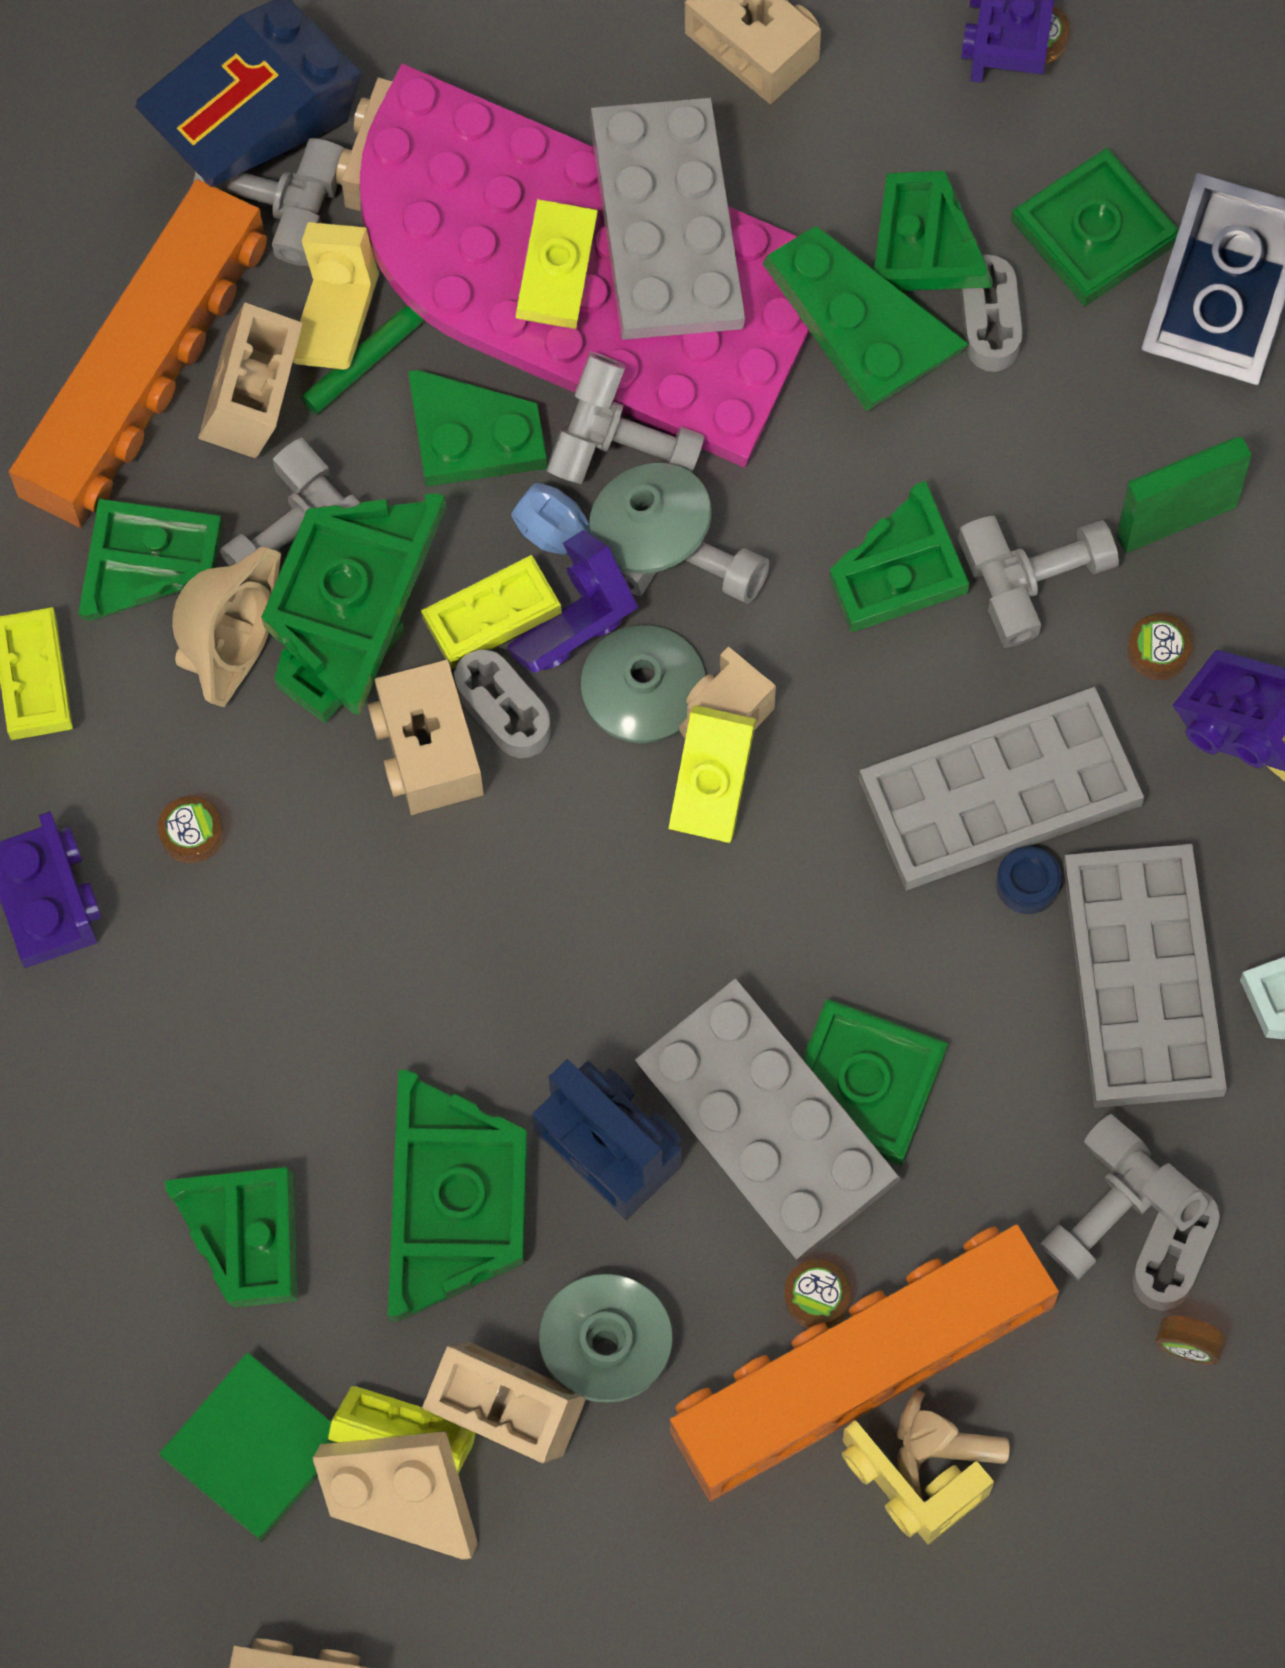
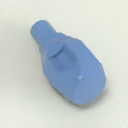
[511,482,590,556]

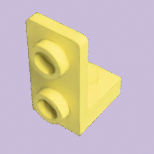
[293,222,379,369]
[842,1420,994,1545]

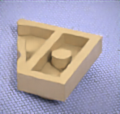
[313,1432,478,1559]

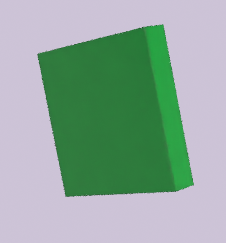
[1011,147,1179,307]
[1116,436,1252,553]
[803,998,948,1166]
[159,1352,338,1543]

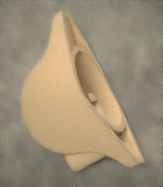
[172,547,281,708]

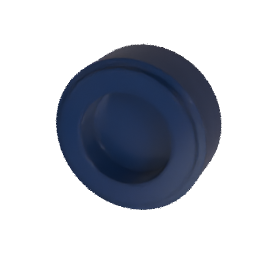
[996,847,1062,914]

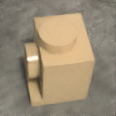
[678,646,776,739]

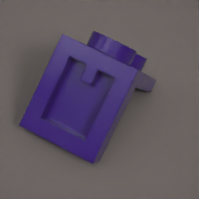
[507,530,638,673]

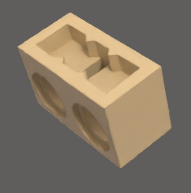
[422,1341,586,1463]

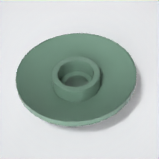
[589,463,712,574]
[581,625,705,744]
[539,1274,673,1402]

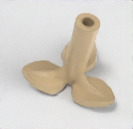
[897,1390,1009,1501]

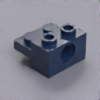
[532,1058,682,1220]

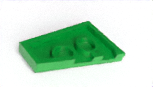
[762,226,968,412]

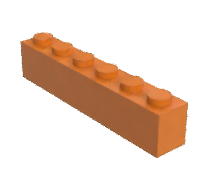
[9,179,267,528]
[670,1224,1059,1502]

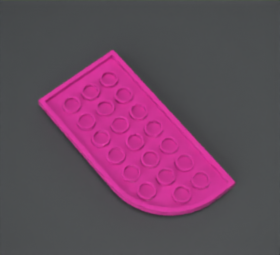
[359,63,809,468]

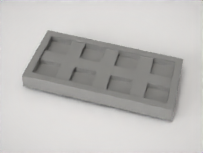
[589,98,745,340]
[859,687,1144,891]
[1063,844,1227,1108]
[635,978,901,1263]

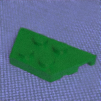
[261,493,447,715]
[388,1070,528,1322]

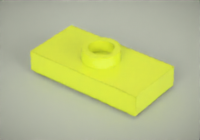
[516,199,598,329]
[421,555,562,669]
[0,607,73,740]
[668,705,756,843]
[328,1386,476,1474]

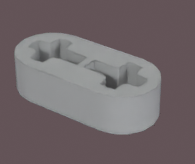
[960,255,1022,372]
[454,649,551,758]
[1132,1188,1220,1311]

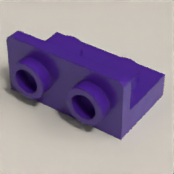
[961,0,1054,83]
[1172,649,1285,771]
[0,811,102,968]

